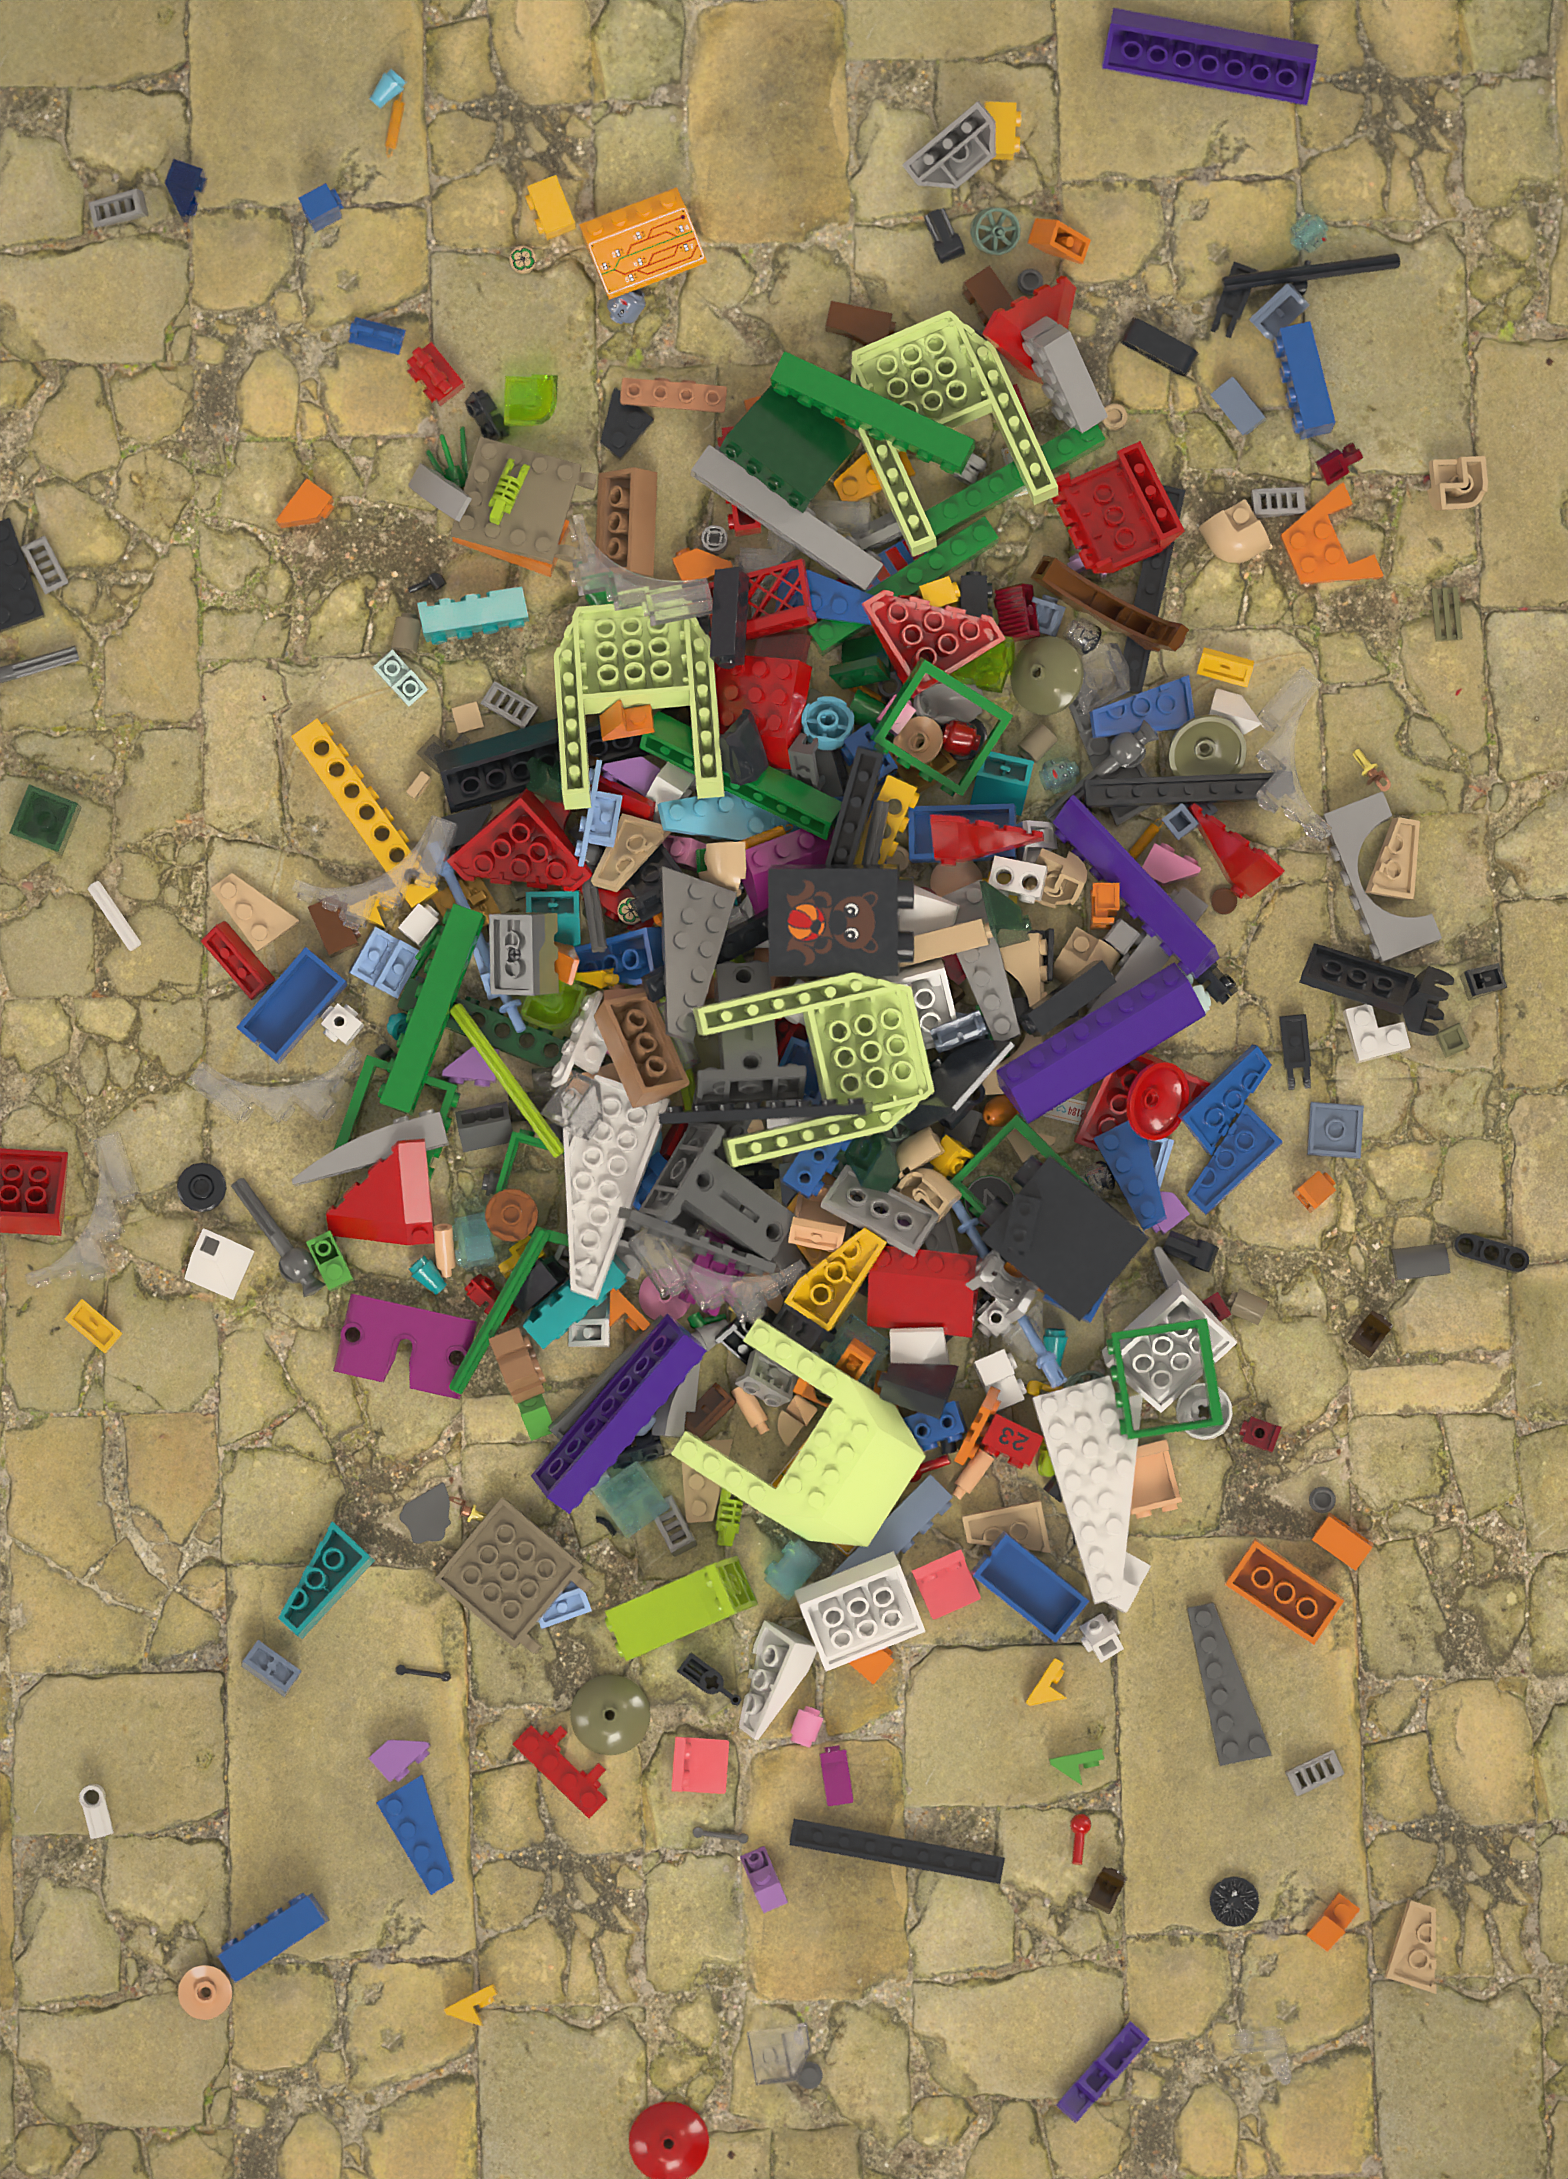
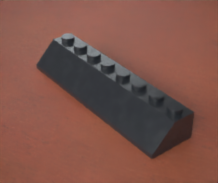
[434,713,651,814]

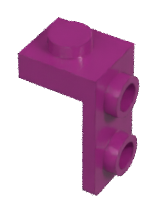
[819,1745,854,1806]

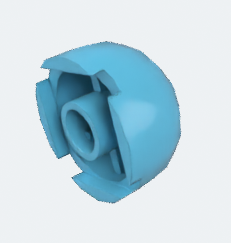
[802,696,854,750]

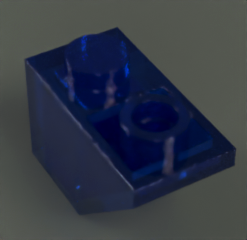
[165,159,208,223]

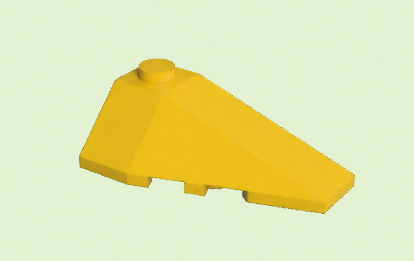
[784,1228,887,1332]

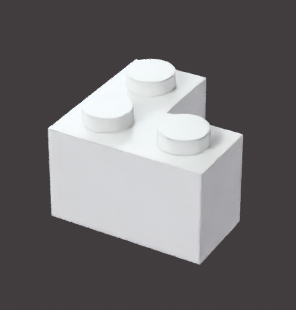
[646,762,697,824]
[1343,1004,1411,1064]
[973,1349,1027,1412]
[1104,1552,1151,1613]

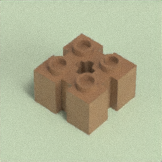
[489,1327,546,1404]

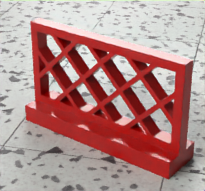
[704,559,817,641]

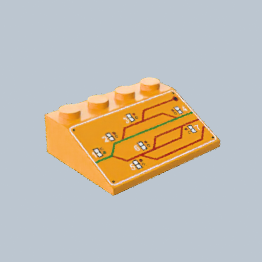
[579,187,707,300]

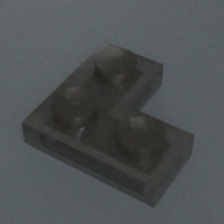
[508,1066,562,1122]

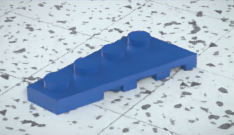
[775,560,874,625]
[1089,675,1195,738]
[1178,1044,1272,1155]
[1187,1104,1283,1216]
[1094,1121,1167,1231]
[376,1775,455,1895]

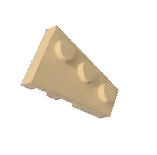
[591,813,671,892]
[1365,817,1420,900]
[211,873,300,953]
[962,1500,1051,1553]

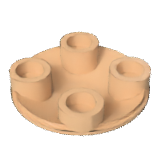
[930,862,982,897]

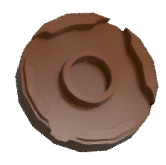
[485,1188,539,1242]

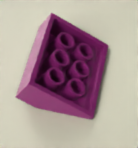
[741,829,835,914]

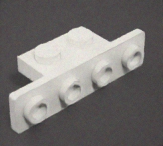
[550,991,607,1087]

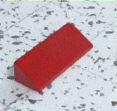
[201,921,276,1001]

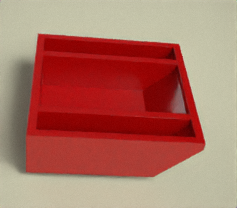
[714,655,812,770]

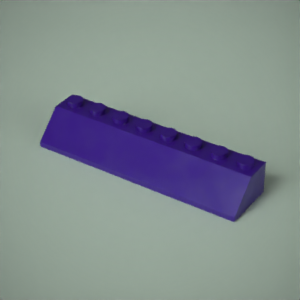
[1102,8,1319,105]
[1053,795,1219,979]
[996,962,1206,1124]
[531,1314,707,1514]

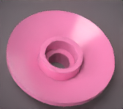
[639,1269,691,1320]

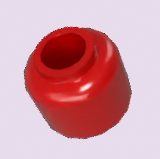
[942,719,981,757]

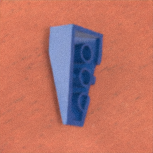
[575,927,664,985]

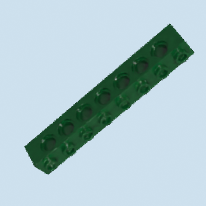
[397,976,606,1078]

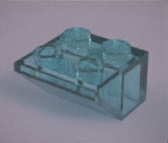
[821,1313,890,1386]
[593,1461,670,1539]
[764,1539,823,1601]

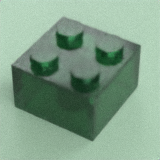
[9,784,82,856]

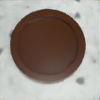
[1211,888,1237,915]

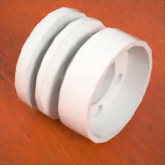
[1176,1383,1233,1440]

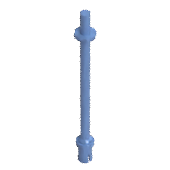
[427,840,526,1033]
[952,1199,1067,1388]

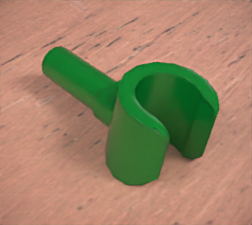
[687,1311,726,1329]

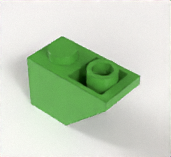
[306,1231,355,1292]

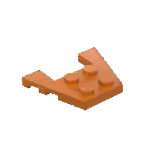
[1280,482,1384,585]

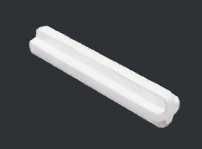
[88,881,141,951]

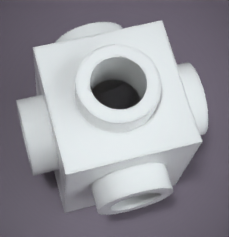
[321,1003,364,1046]
[977,1299,1014,1338]
[1080,1613,1124,1662]

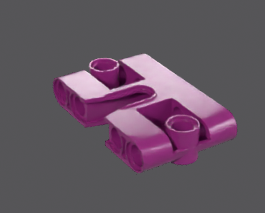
[333,1293,478,1400]

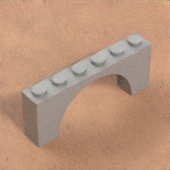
[1320,791,1442,964]

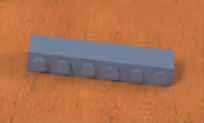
[829,1474,953,1577]

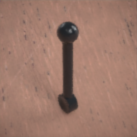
[395,1665,451,1682]

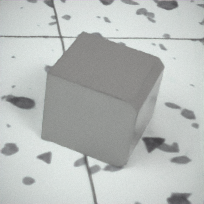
[1103,918,1140,957]

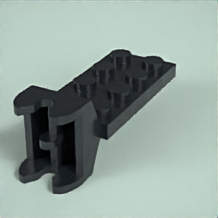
[1299,943,1454,1036]

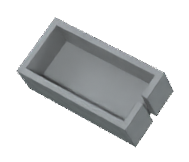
[1020,316,1108,433]

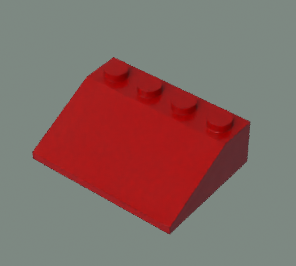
[0,1148,68,1236]
[867,1246,982,1338]

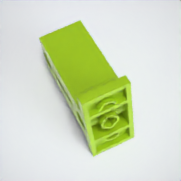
[605,1556,758,1661]

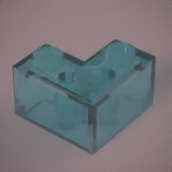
[452,1212,497,1272]

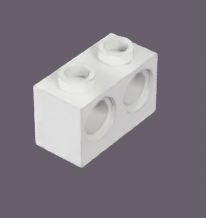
[988,856,1048,904]

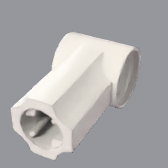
[79,1784,114,1839]

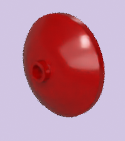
[1126,1061,1189,1141]
[629,2101,709,2179]

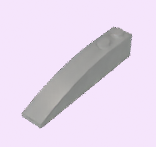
[292,1109,449,1187]

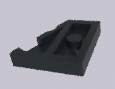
[600,387,654,461]

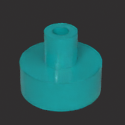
[387,1013,408,1041]

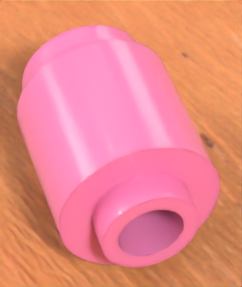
[790,1706,824,1748]

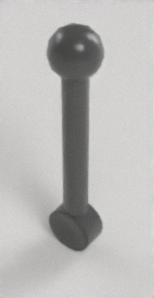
[693,1827,748,1844]

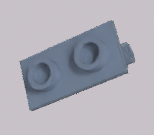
[929,1010,988,1053]

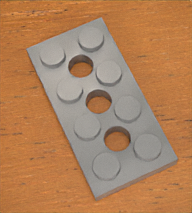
[820,1164,939,1257]

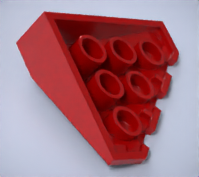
[982,275,1076,385]
[861,590,1006,699]
[446,788,593,892]
[1187,803,1285,899]
[930,815,1044,866]
[1073,1052,1211,1151]
[326,1138,435,1245]

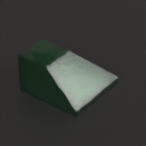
[979,880,1033,948]
[844,1132,900,1193]

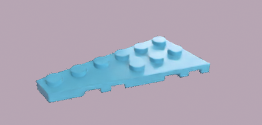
[657,791,802,842]

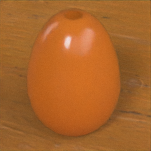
[983,1094,1020,1127]

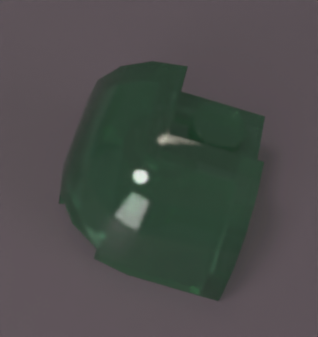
[525,756,564,804]

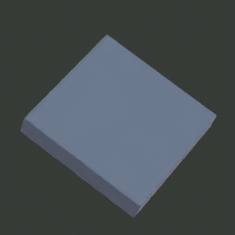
[1307,1102,1364,1159]

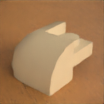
[1427,456,1488,511]
[1199,499,1271,564]
[698,842,746,897]
[1024,848,1087,908]
[1053,927,1121,983]
[894,1126,945,1180]
[895,1168,962,1224]

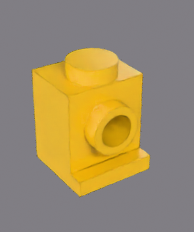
[930,1135,976,1178]

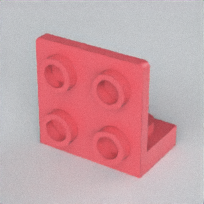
[911,1549,981,1620]
[672,1737,729,1794]

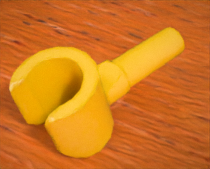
[1026,1380,1063,1397]

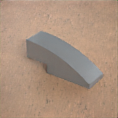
[408,463,472,522]
[652,1363,700,1438]

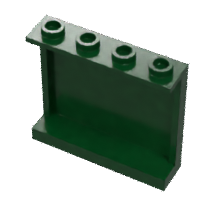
[719,385,862,513]

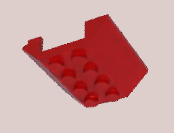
[1051,441,1185,574]

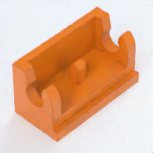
[1312,1513,1373,1571]

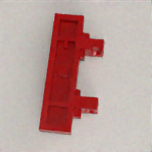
[513,1725,608,1819]

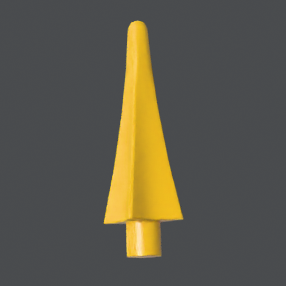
[574,968,619,989]

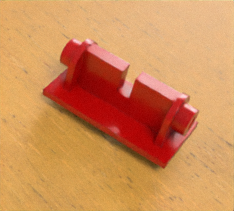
[464,1273,518,1326]

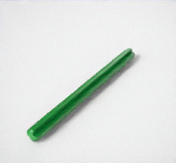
[449,1227,550,1394]

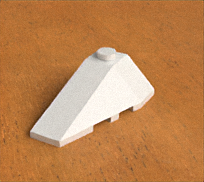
[739,1620,817,1740]

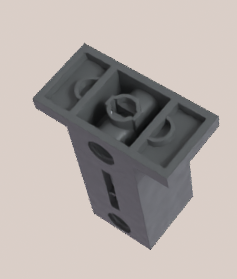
[696,960,806,1104]
[638,1122,797,1261]

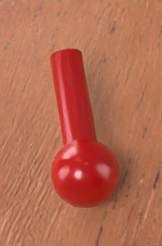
[910,1454,951,1483]
[1070,1814,1091,1865]

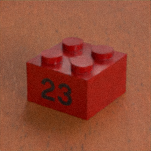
[980,1414,1044,1470]

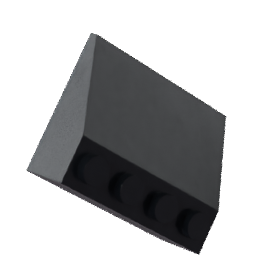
[901,1038,1014,1134]

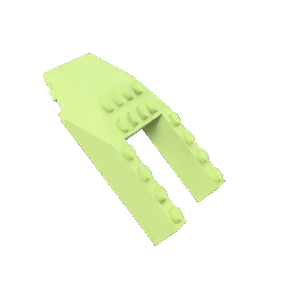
[850,310,1058,557]
[554,598,724,810]
[693,973,934,1167]
[671,1318,925,1547]

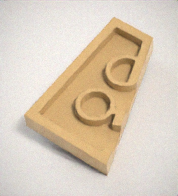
[681,1439,733,1523]
[1384,1899,1436,1994]

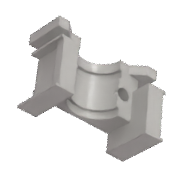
[965,1250,1038,1323]

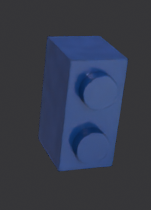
[298,183,343,233]

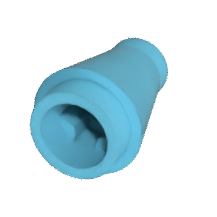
[369,69,407,108]

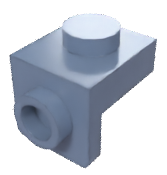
[1031,594,1066,637]

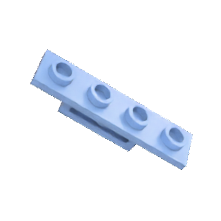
[575,760,622,867]

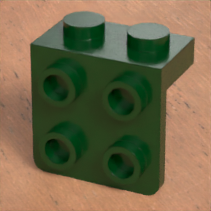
[829,634,891,690]

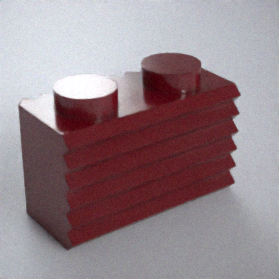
[994,583,1040,643]

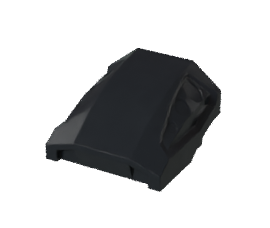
[719,708,769,786]
[715,1298,780,1366]

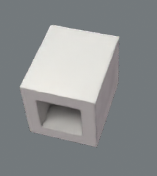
[398,903,440,947]

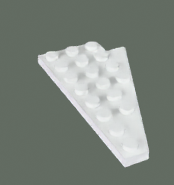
[561,1074,671,1300]
[1032,1375,1142,1604]

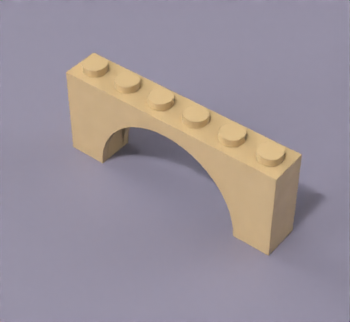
[981,933,1050,1096]

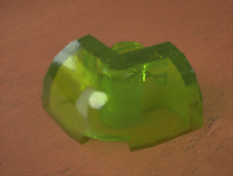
[504,374,558,427]
[950,636,1015,693]
[520,980,588,1030]

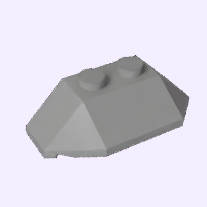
[902,101,996,188]

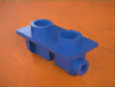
[349,317,406,355]

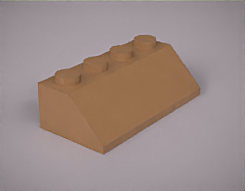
[594,467,658,579]
[594,992,690,1108]

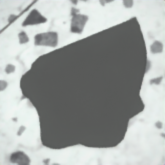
[399,1482,451,1544]

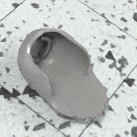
[913,682,984,726]

